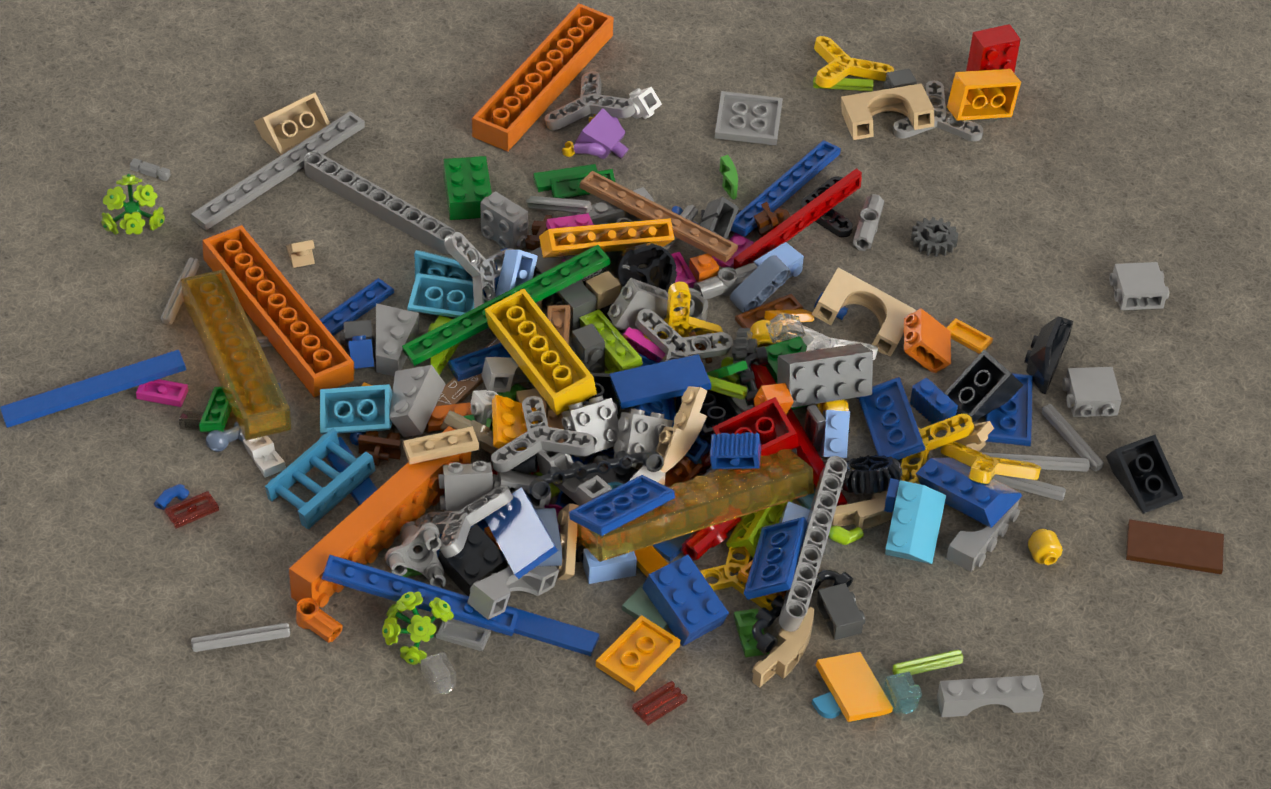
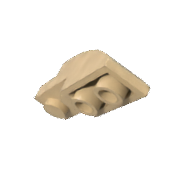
[656,386,707,473]
[831,483,917,530]
[752,607,814,688]

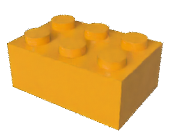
[947,69,1021,121]

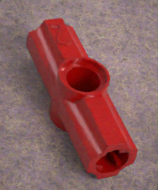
[681,503,742,561]

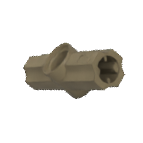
[441,410,498,454]

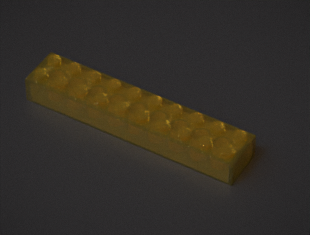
[181,269,291,441]
[577,449,814,562]

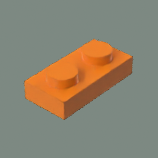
[427,402,472,431]

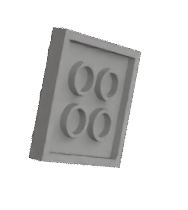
[715,91,783,146]

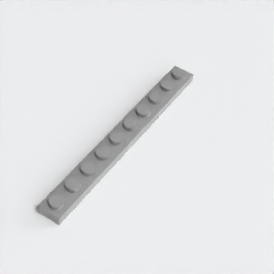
[191,111,365,230]

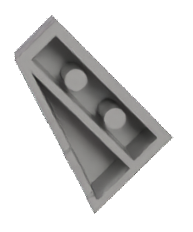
[376,303,419,377]
[389,365,446,437]

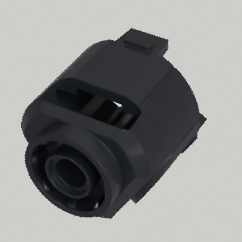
[615,242,677,293]

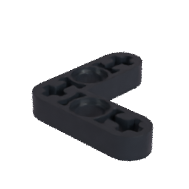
[800,176,853,238]

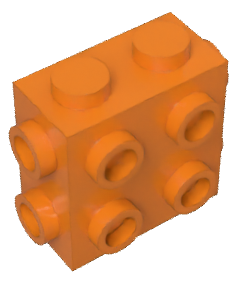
[904,308,951,373]

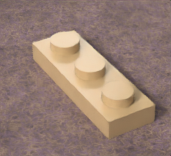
[403,426,479,464]
[556,504,579,580]

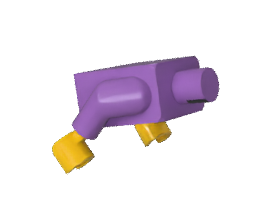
[562,108,629,159]

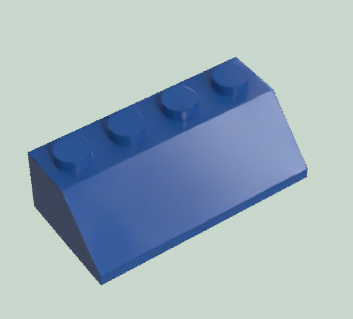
[916,458,1022,528]

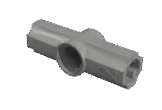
[853,194,885,251]
[694,263,758,299]

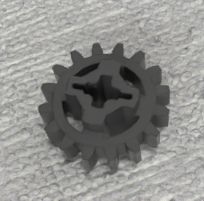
[911,217,959,257]
[732,328,758,374]

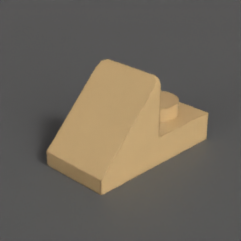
[286,240,315,268]
[955,421,994,451]

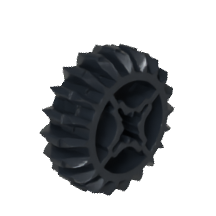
[842,455,902,495]

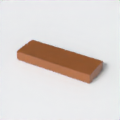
[735,294,803,328]

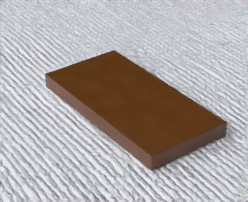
[1126,519,1224,575]

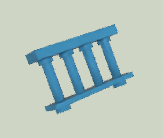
[265,428,376,529]

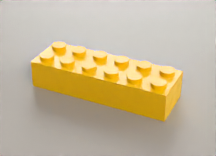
[485,289,597,415]

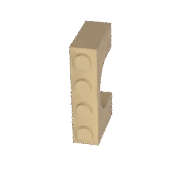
[841,83,935,140]
[812,267,916,356]

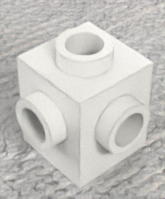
[629,87,662,119]
[471,390,498,425]

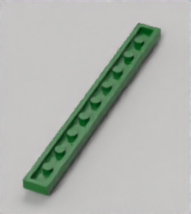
[402,245,610,366]

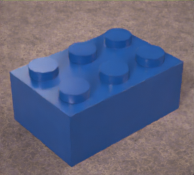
[642,555,729,646]

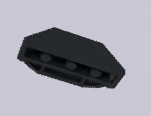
[1024,316,1073,394]

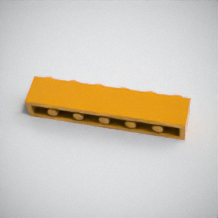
[539,218,675,258]

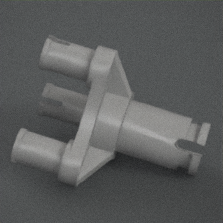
[385,521,446,588]

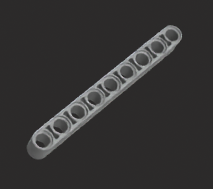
[304,151,455,254]
[779,456,847,632]

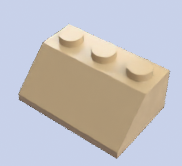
[254,92,330,156]

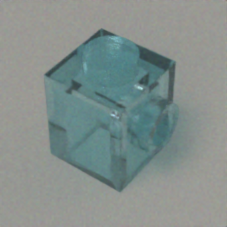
[884,672,922,714]

